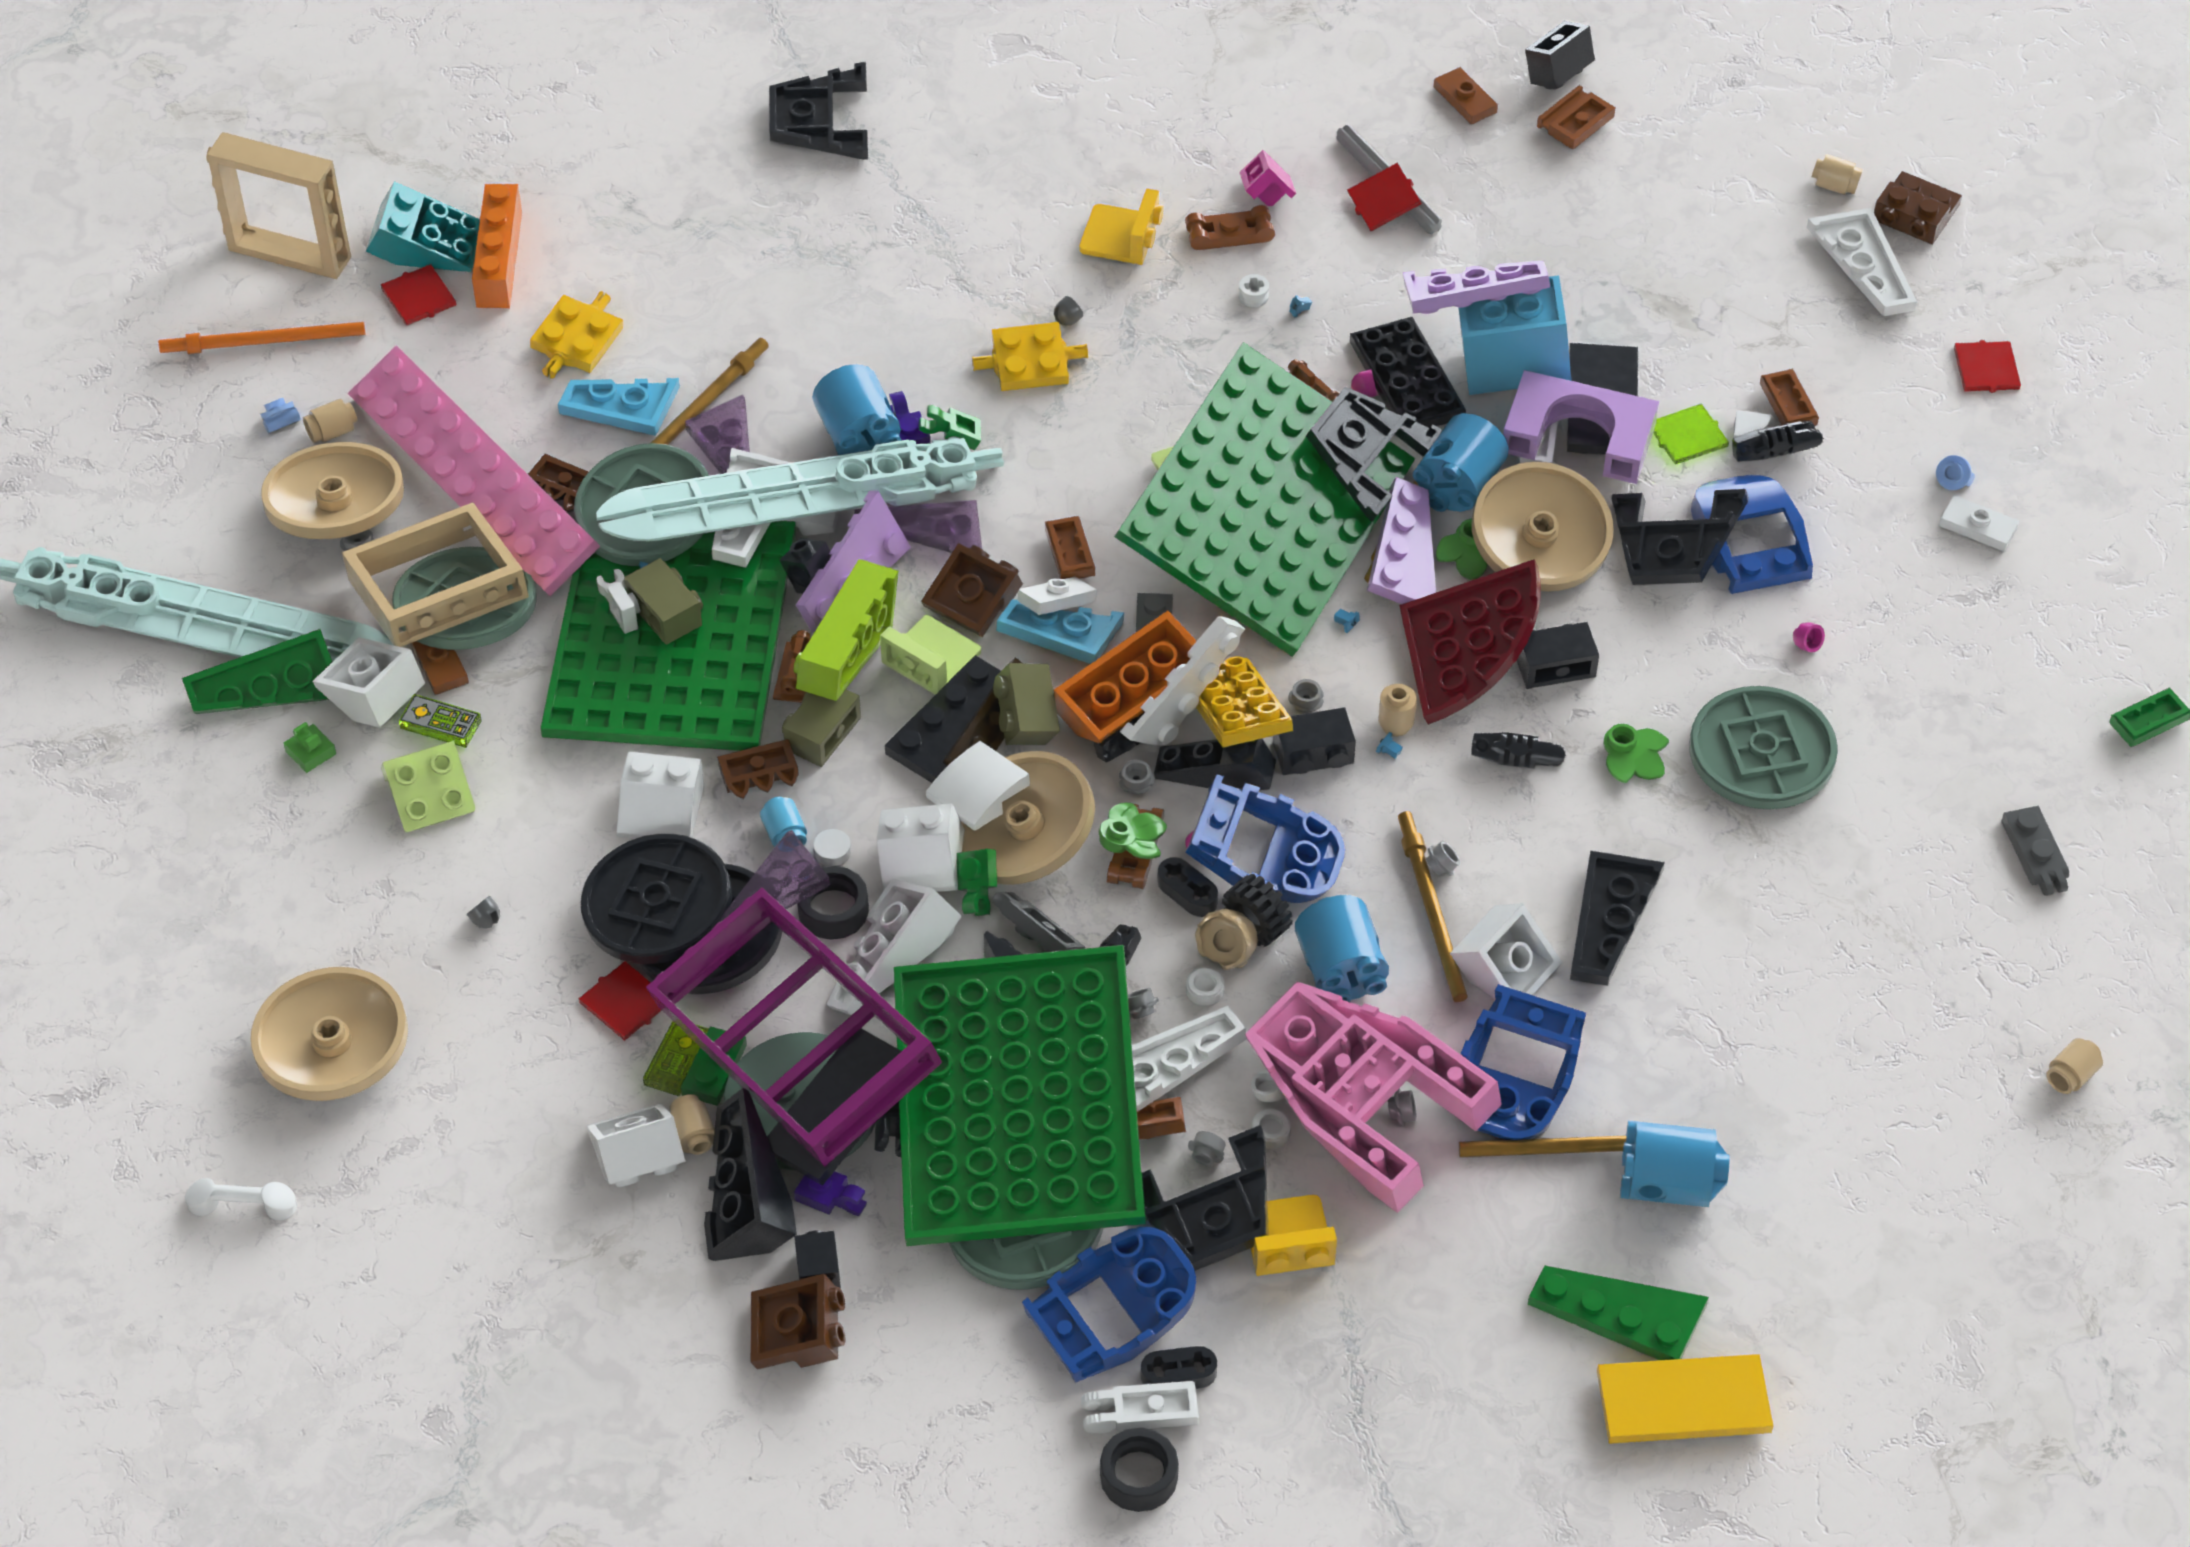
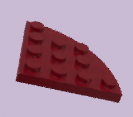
[1399,559,1541,725]

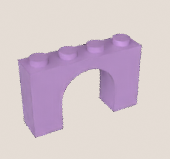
[1503,370,1659,484]

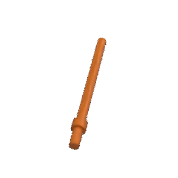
[158,322,366,354]

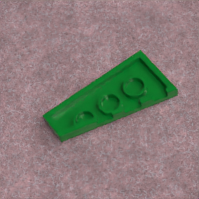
[182,629,333,714]
[1528,1265,1709,1360]

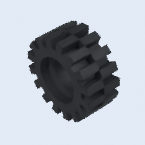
[1222,874,1293,947]

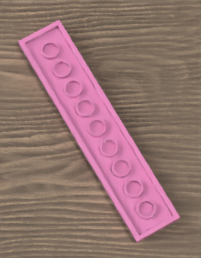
[347,345,600,596]

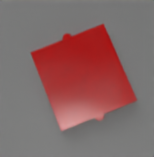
[1347,162,1422,232]
[380,264,457,326]
[1954,340,2021,393]
[578,961,662,1041]

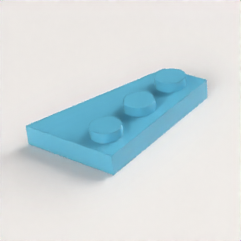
[558,378,680,436]
[996,599,1124,664]

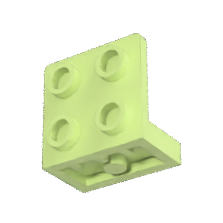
[880,615,981,695]
[381,741,476,832]

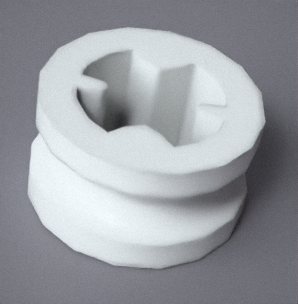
[1239,274,1269,308]

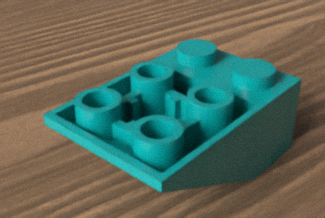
[366,181,480,272]

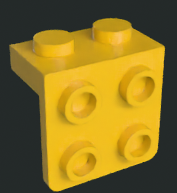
[1079,188,1164,265]
[1250,1194,1337,1276]

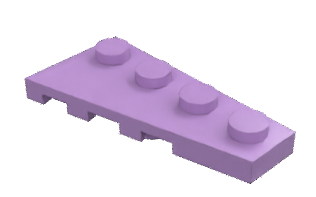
[1403,261,1550,314]
[1367,477,1436,604]
[796,491,911,634]

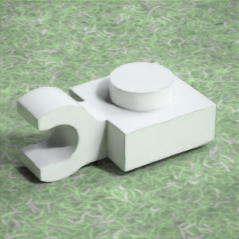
[597,569,640,634]

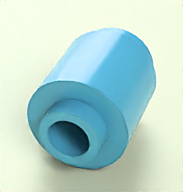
[760,797,807,854]

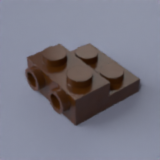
[1874,171,1962,245]
[921,543,1023,638]
[750,1274,846,1370]

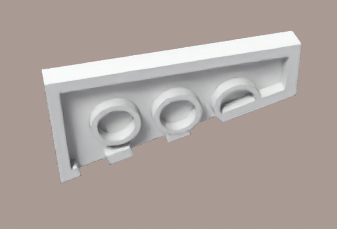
[1807,208,1917,316]
[712,448,791,568]
[1120,616,1245,747]
[1132,1006,1246,1112]

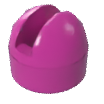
[1351,369,1377,397]
[1793,622,1825,653]

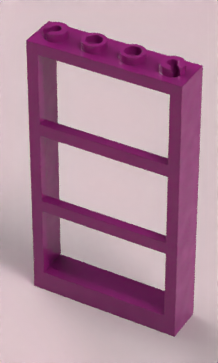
[646,887,942,1167]

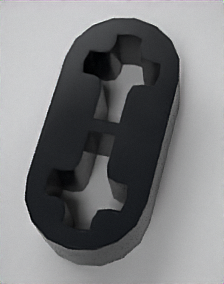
[1157,857,1218,917]
[1141,1346,1217,1389]

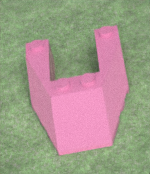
[1245,982,1502,1213]

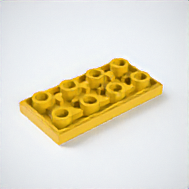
[1196,656,1293,748]
[1597,1354,1774,1444]

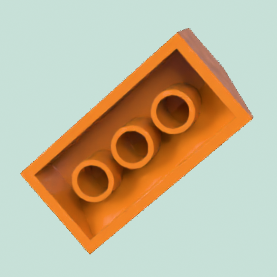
[1054,610,1196,743]

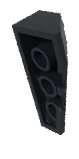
[704,1088,797,1261]

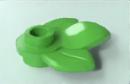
[1436,518,1488,580]
[1603,724,1669,783]
[1098,802,1167,859]

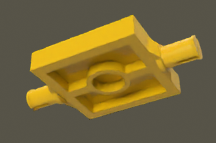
[530,291,623,379]
[972,322,1088,391]

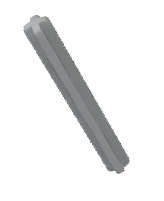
[1336,125,1442,234]

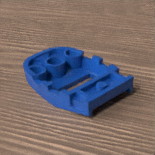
[1691,475,1813,594]
[1185,774,1345,903]
[1461,984,1586,1140]
[1022,1227,1196,1383]

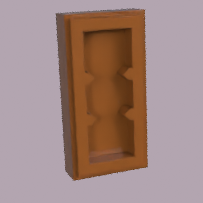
[1433,67,1498,125]
[1760,368,1819,426]
[1045,516,1095,579]
[410,641,469,695]
[1137,1097,1186,1139]

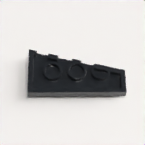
[885,655,1001,783]
[1570,850,1665,986]

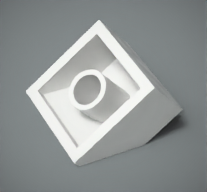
[313,637,425,728]
[617,751,704,839]
[877,803,965,892]
[1450,903,1562,999]
[587,1103,686,1187]

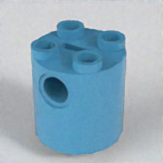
[812,364,901,455]
[1412,413,1509,512]
[1295,895,1389,1002]
[1620,1120,1730,1207]

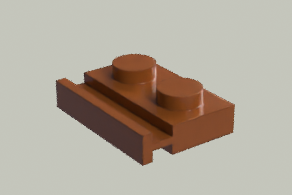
[1537,85,1616,150]

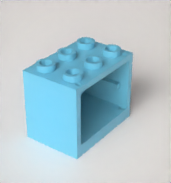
[1458,275,1571,395]

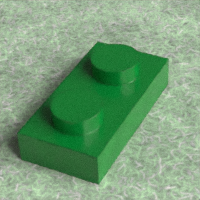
[681,1026,747,1106]

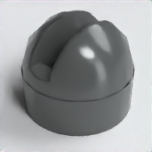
[1053,296,1083,326]
[466,896,500,929]

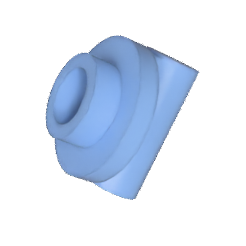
[260,397,301,433]
[1936,455,1975,490]

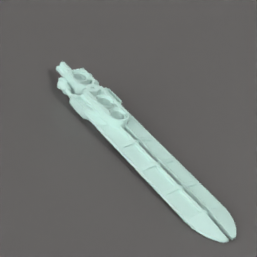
[596,436,1004,542]
[0,547,393,661]

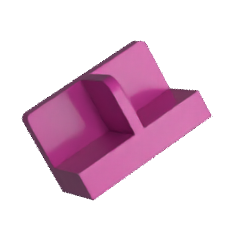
[1239,150,1296,206]

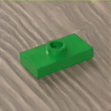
[2109,687,2190,748]

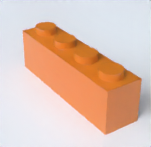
[472,184,522,308]

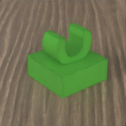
[283,722,337,773]

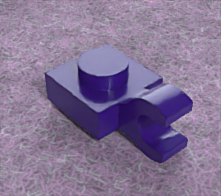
[889,391,931,444]
[793,1171,867,1216]

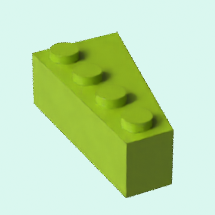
[793,559,899,701]

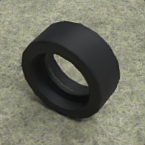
[796,866,869,940]
[1100,1427,1179,1512]

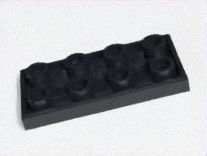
[1349,317,1467,428]
[1567,343,1638,454]
[767,1028,902,1186]

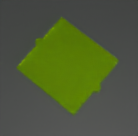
[1653,403,1729,465]

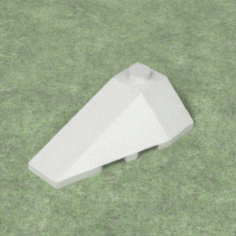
[826,879,962,1015]

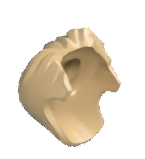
[1195,909,1258,970]

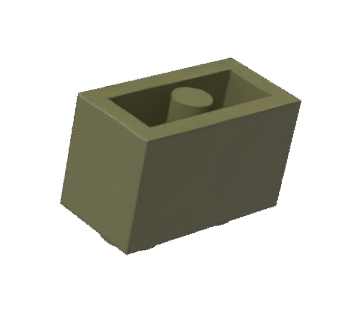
[624,558,703,645]
[993,663,1060,745]
[782,689,861,767]

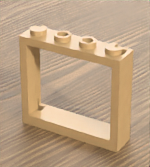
[206,132,351,280]
[342,502,529,647]

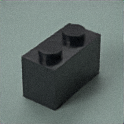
[1525,20,1595,90]
[1516,622,1599,689]
[1273,707,1356,776]

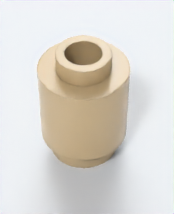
[1811,154,1863,195]
[303,399,357,443]
[1378,684,1417,737]
[2046,1038,2103,1094]
[670,1095,715,1155]

